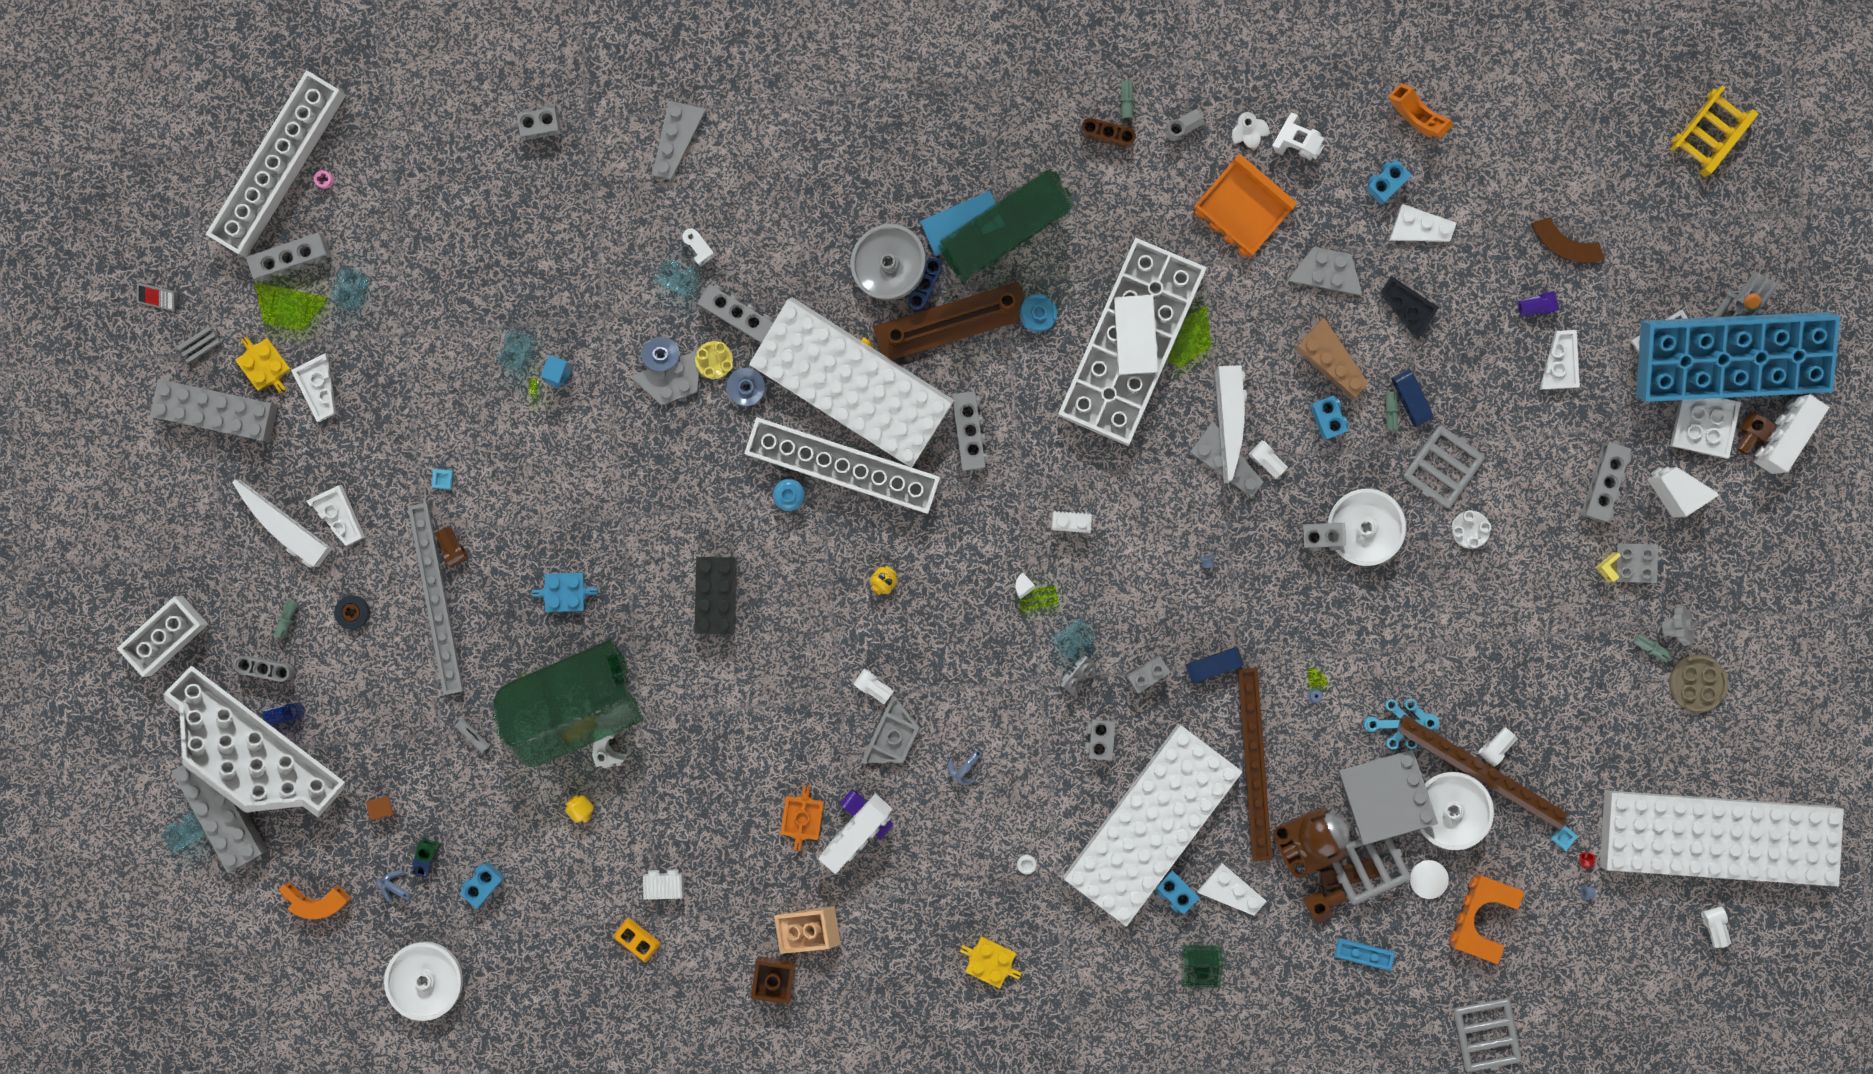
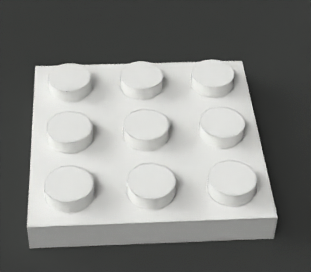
[1670,398,1741,459]

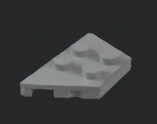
[1288,247,1362,296]
[631,350,700,405]
[861,695,920,764]

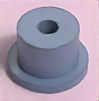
[1199,555,1215,568]
[1307,688,1323,703]
[1581,885,1596,901]

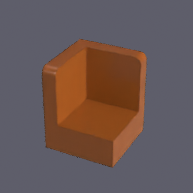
[366,796,397,820]

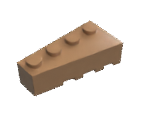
[1294,318,1368,399]

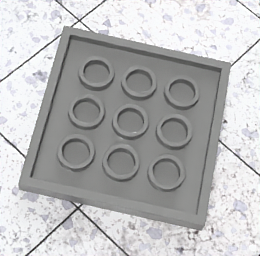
[1338,750,1438,845]

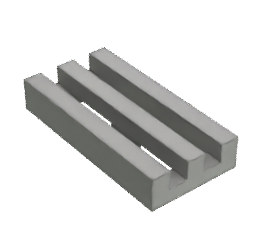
[177,326,222,364]

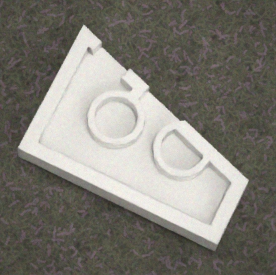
[1389,204,1456,242]
[1539,330,1580,390]
[291,353,336,422]
[1197,863,1266,916]

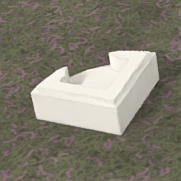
[1016,573,1035,599]

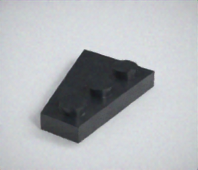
[1379,276,1439,340]

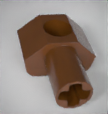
[1736,413,1776,455]
[1303,888,1347,925]

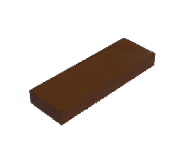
[1319,858,1380,891]

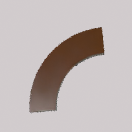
[1531,217,1605,263]

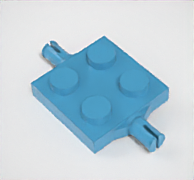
[532,572,598,613]

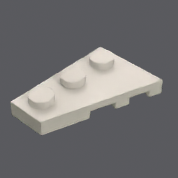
[306,485,365,546]

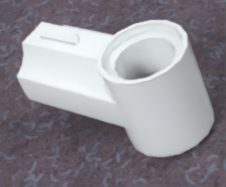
[1248,440,1288,479]
[853,668,894,704]
[1478,727,1518,767]
[1701,907,1731,948]

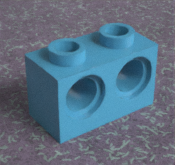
[1365,159,1412,205]
[540,355,573,388]
[1309,395,1349,440]
[459,862,505,909]
[1155,868,1200,915]

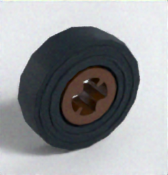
[334,595,370,630]

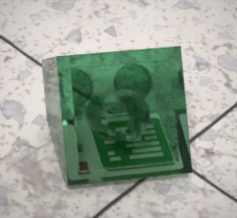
[1181,945,1224,987]

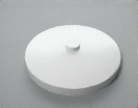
[1328,489,1407,566]
[1420,772,1494,850]
[384,942,463,1021]

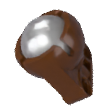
[1273,807,1349,878]

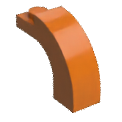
[1388,83,1453,139]
[279,882,352,919]

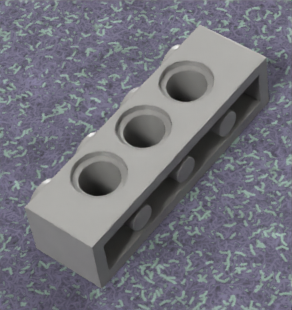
[246,232,331,283]
[697,284,774,343]
[952,391,988,471]
[1581,442,1632,523]

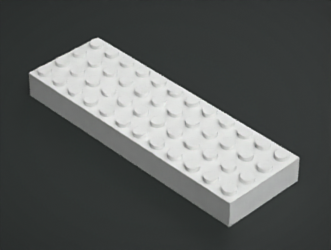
[1600,790,1844,886]

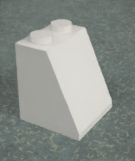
[1647,466,1719,518]

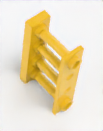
[1669,85,1758,177]

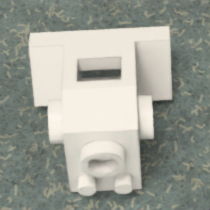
[1272,112,1324,161]
[592,718,627,768]

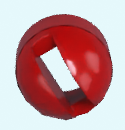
[1579,852,1595,869]

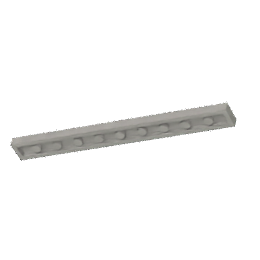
[408,503,464,695]

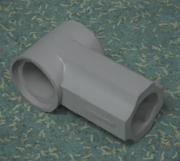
[1165,109,1204,141]

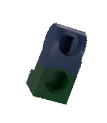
[411,838,440,878]

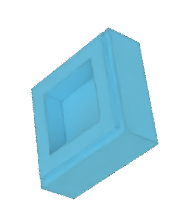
[432,469,454,490]
[1550,826,1578,851]

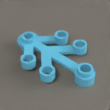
[1363,699,1440,749]

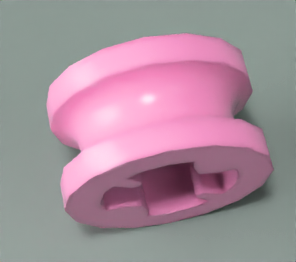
[314,170,334,189]

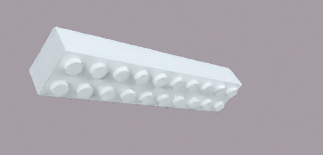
[206,70,346,258]
[744,417,940,514]

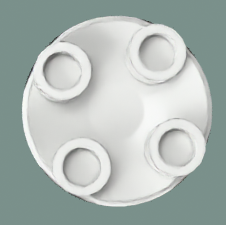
[1452,510,1491,549]
[1410,860,1449,899]

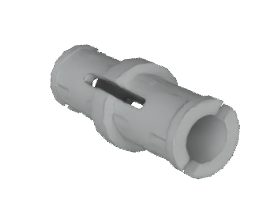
[454,718,490,754]

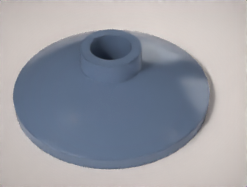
[641,337,680,371]
[727,368,765,406]

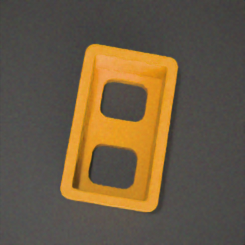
[613,918,661,962]

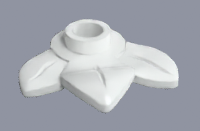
[1232,112,1270,150]

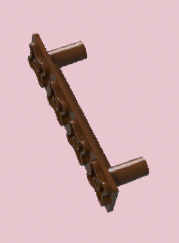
[873,282,1025,361]

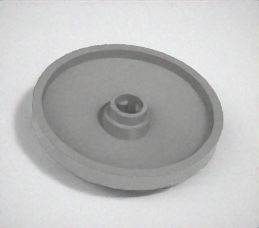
[851,224,927,301]

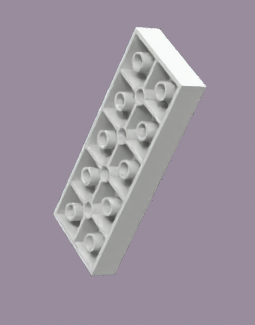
[1058,238,1207,446]
[749,297,955,468]
[1063,724,1242,926]

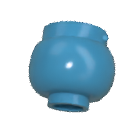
[773,479,805,511]

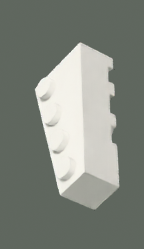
[818,794,893,874]

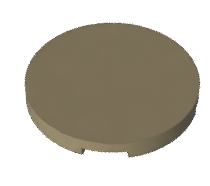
[1669,655,1728,712]

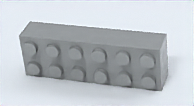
[150,379,278,442]
[172,765,268,873]

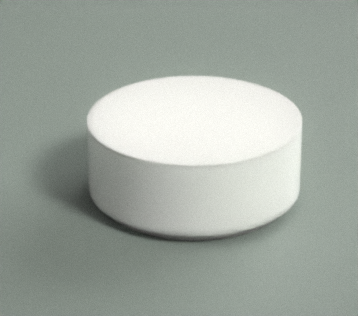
[1017,854,1036,875]

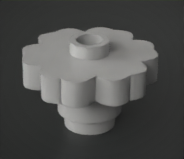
[1662,606,1695,646]

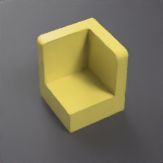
[1596,552,1621,582]

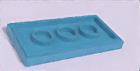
[920,191,1005,257]

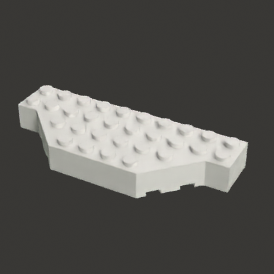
[164,666,345,818]

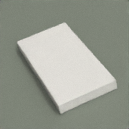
[1114,295,1158,375]

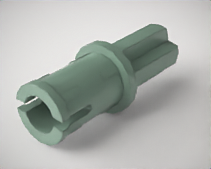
[1119,80,1135,120]
[1384,392,1400,431]
[274,600,297,639]
[1634,634,1672,662]

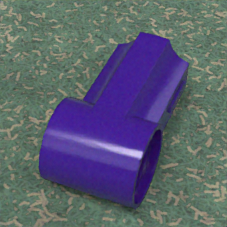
[1518,291,1559,317]

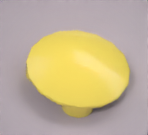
[695,341,733,379]

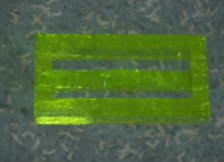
[1018,585,1059,611]

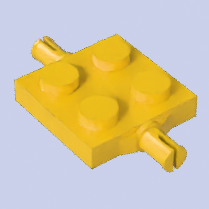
[235,337,291,393]
[959,936,1022,988]

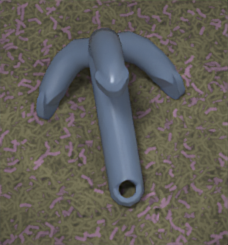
[948,751,981,785]
[376,871,410,903]

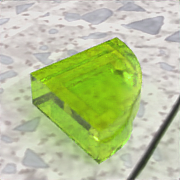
[1307,668,1329,687]

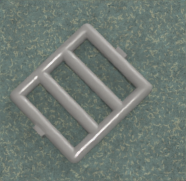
[1403,425,1485,509]
[1332,838,1411,905]
[1454,998,1522,1072]

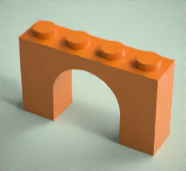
[1449,873,1524,964]

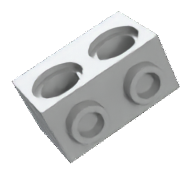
[517,106,562,140]
[1303,523,1346,551]
[1126,656,1171,694]
[1085,719,1115,760]

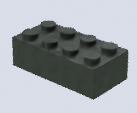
[694,556,737,635]

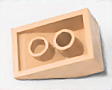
[774,906,841,954]

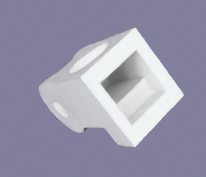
[683,228,715,267]

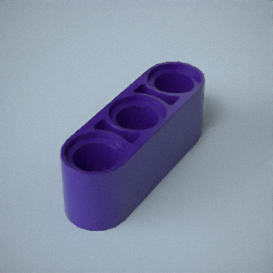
[839,789,894,840]

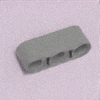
[234,656,295,682]

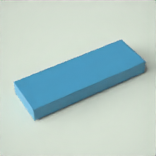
[1334,937,1395,971]

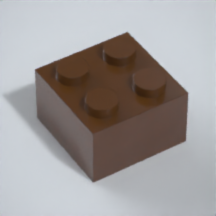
[750,956,796,1004]

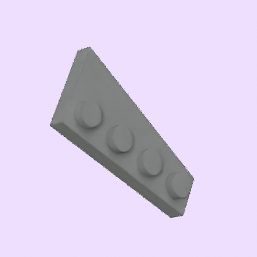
[652,101,707,180]
[1190,422,1263,498]

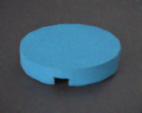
[1019,294,1057,332]

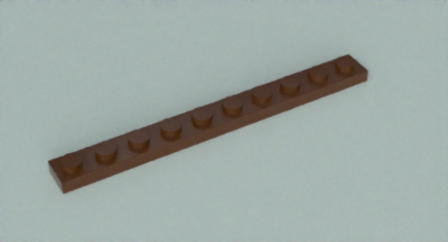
[1237,668,1272,861]
[1397,714,1567,830]

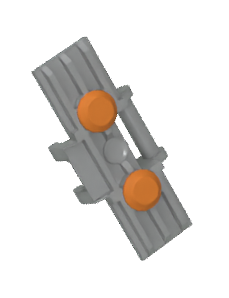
[1709,271,1779,318]

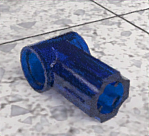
[262,702,305,725]

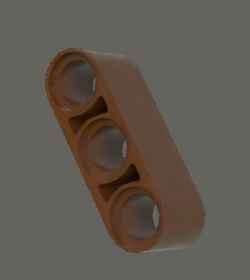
[1080,118,1136,148]

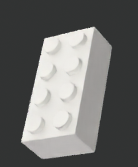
[1753,395,1830,474]
[117,596,209,677]

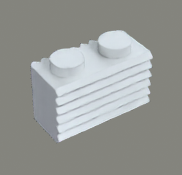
[1051,511,1092,533]
[643,869,684,900]

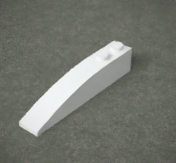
[1215,365,1247,483]
[232,479,332,568]

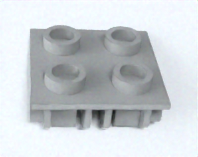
[1616,543,1658,583]
[1060,655,1097,694]

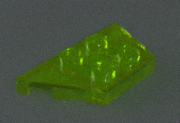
[253,282,328,332]
[1166,305,1212,368]

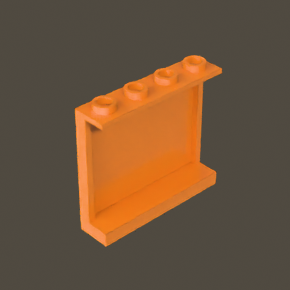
[1192,153,1297,258]

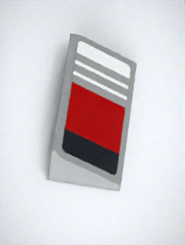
[137,283,179,312]

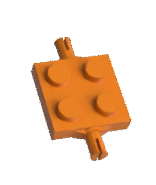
[780,785,824,851]

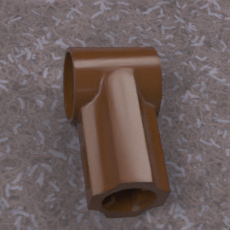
[435,526,468,568]

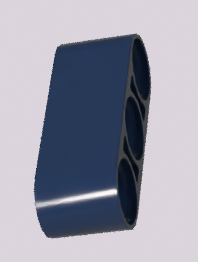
[908,257,942,312]
[1391,369,1434,427]
[1186,647,1244,683]

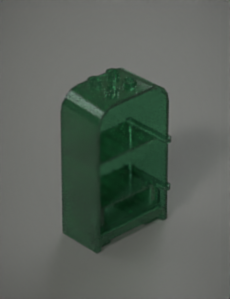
[937,168,1075,283]
[493,639,644,767]

